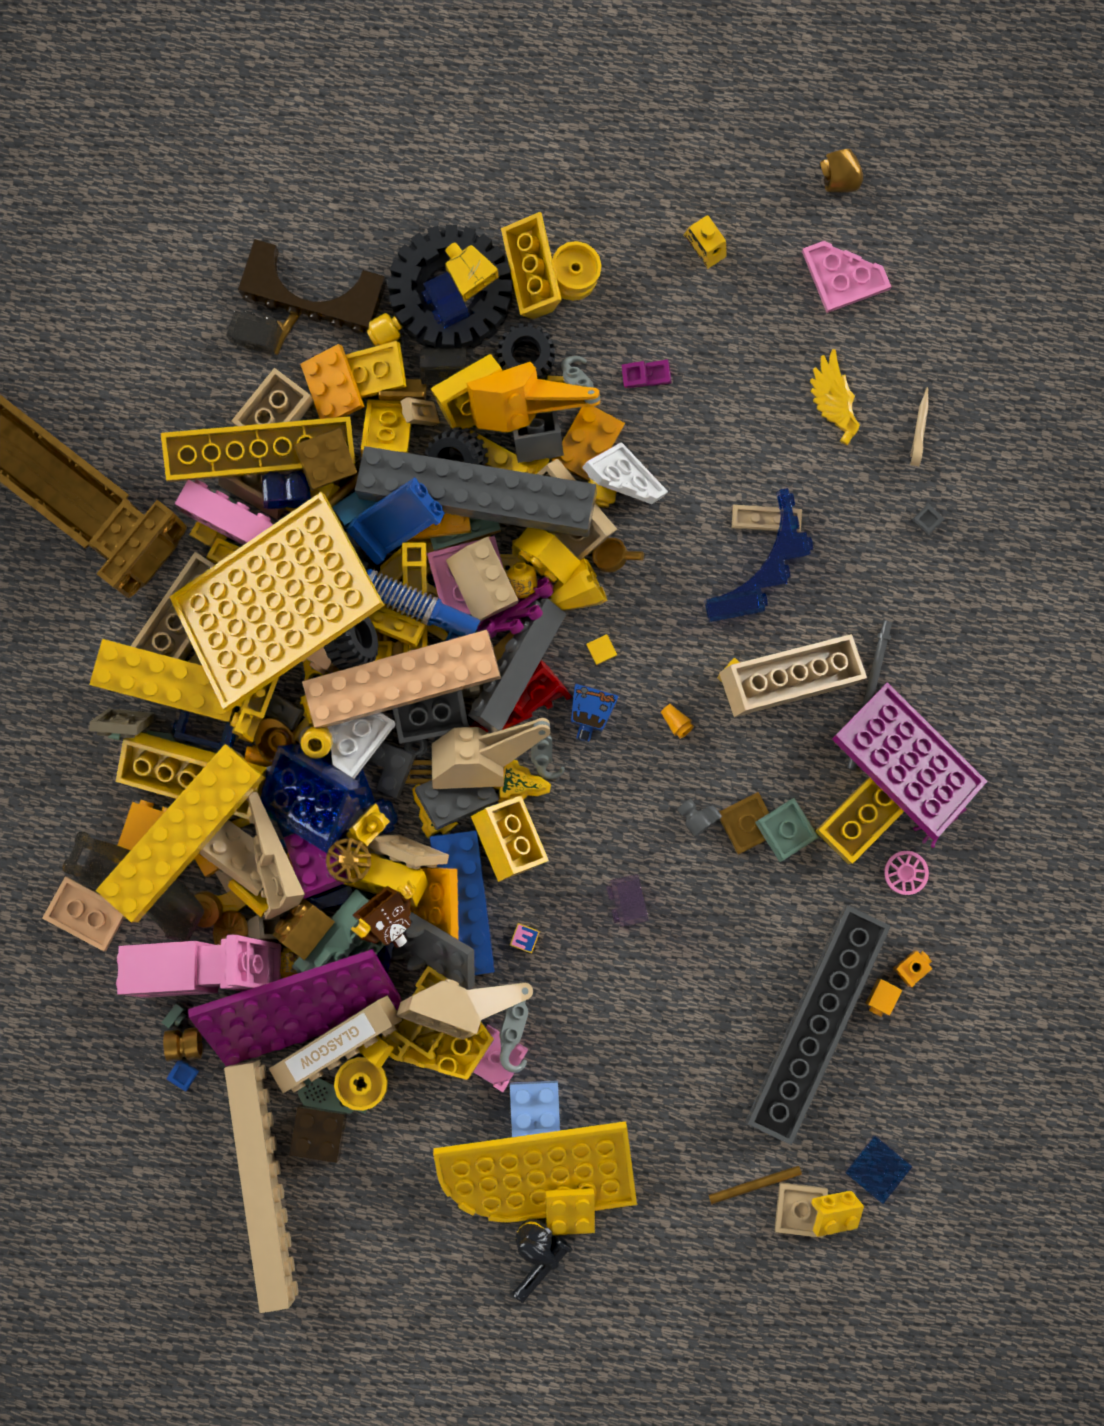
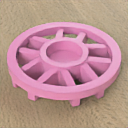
[884,851,929,895]

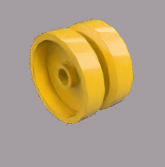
[552,241,601,301]
[334,1057,388,1111]

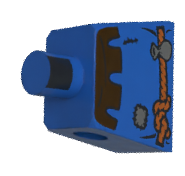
[571,684,618,742]

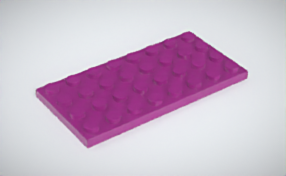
[188,949,403,1066]

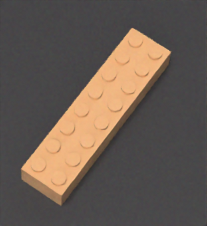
[302,630,501,728]

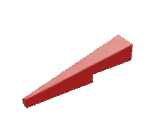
[469,660,572,732]

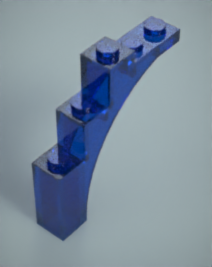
[704,488,813,623]

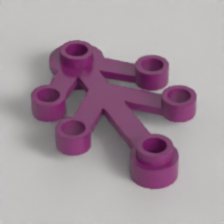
[476,577,554,639]

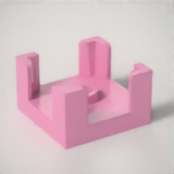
[474,1025,528,1092]

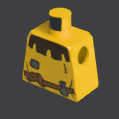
[684,215,727,269]

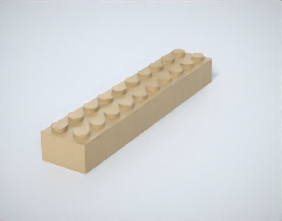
[224,1060,298,1313]

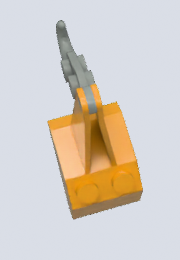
[466,356,600,432]

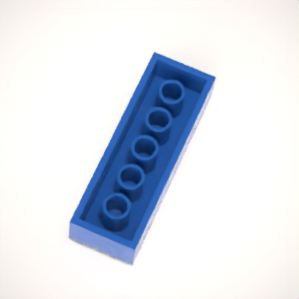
[430,831,495,975]

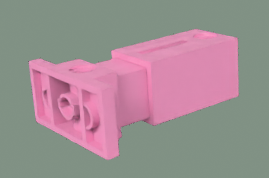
[116,935,281,998]

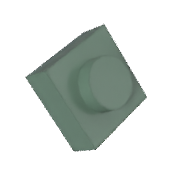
[161,1003,187,1028]

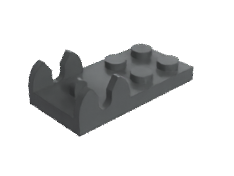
[392,912,475,990]

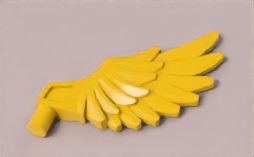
[810,349,860,446]

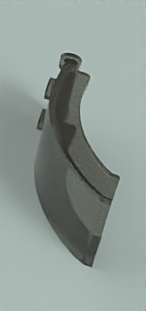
[62,832,204,942]

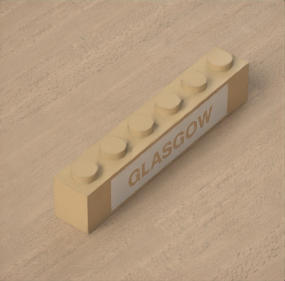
[269,995,402,1093]

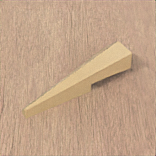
[246,792,305,919]

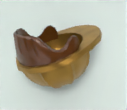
[254,718,296,763]

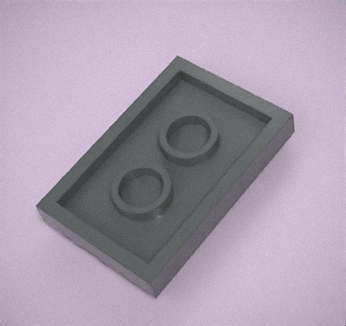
[415,780,499,830]

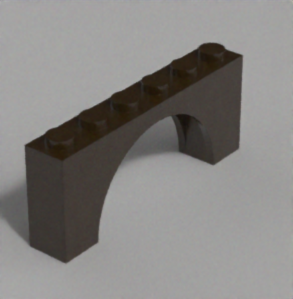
[238,239,386,335]

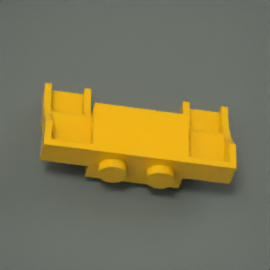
[230,677,279,743]

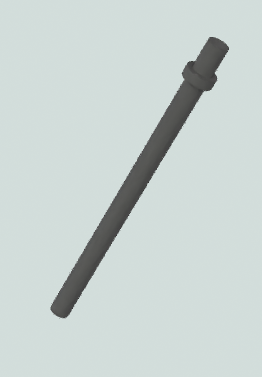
[847,620,892,770]

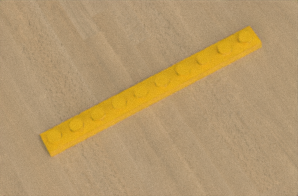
[206,538,426,647]

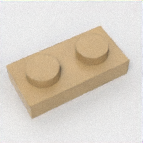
[401,398,440,426]

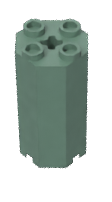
[292,889,384,973]

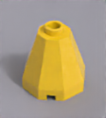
[548,558,608,611]

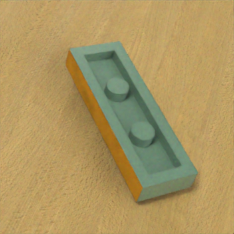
[430,518,501,551]

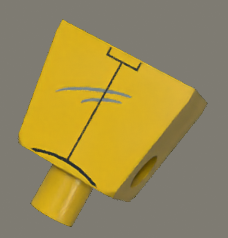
[445,242,499,302]

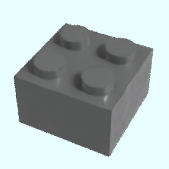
[513,411,564,463]

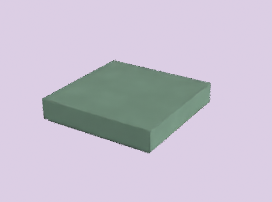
[755,798,819,862]

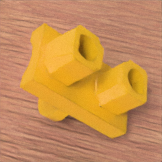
[347,803,390,846]

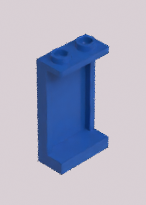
[346,477,445,565]

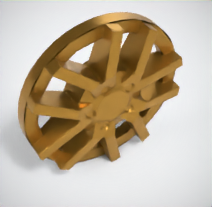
[326,838,371,883]

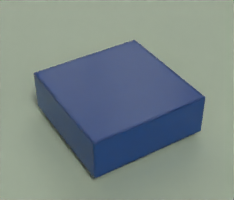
[166,1060,199,1092]

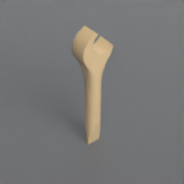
[910,387,928,467]

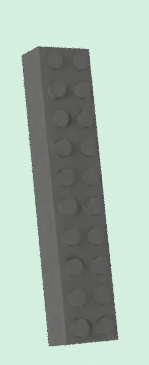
[355,446,597,537]
[745,905,891,1145]

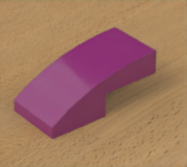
[622,359,672,388]

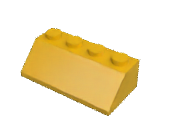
[501,212,561,319]

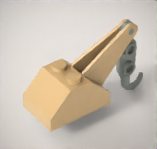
[432,718,565,789]
[396,979,533,1073]

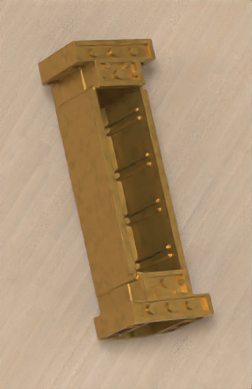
[0,395,187,598]

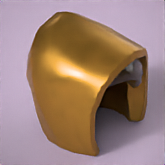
[820,149,863,192]

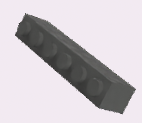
[468,598,566,731]

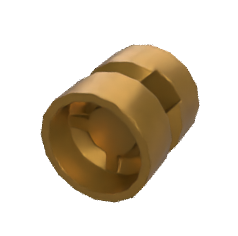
[163,1028,203,1062]

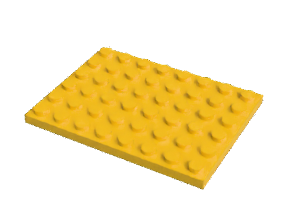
[169,492,384,711]

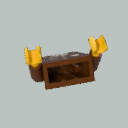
[351,880,417,948]

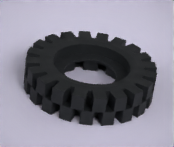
[388,225,512,352]

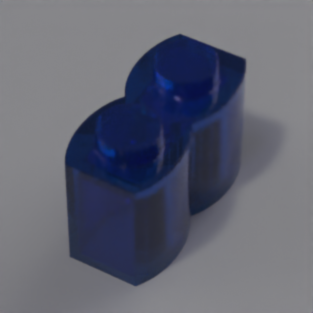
[422,272,469,328]
[262,471,311,509]

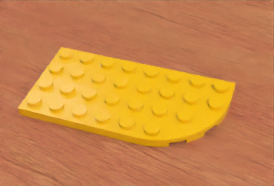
[433,1121,637,1222]

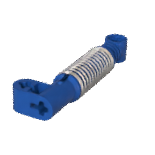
[366,569,480,641]

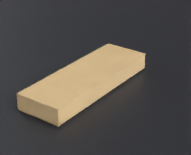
[731,505,802,533]

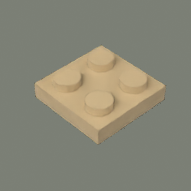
[774,1182,828,1238]

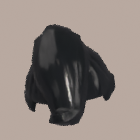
[516,1219,556,1270]

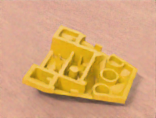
[382,966,494,1080]

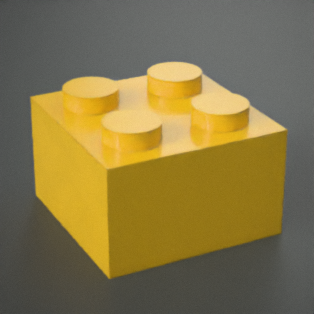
[514,527,581,585]

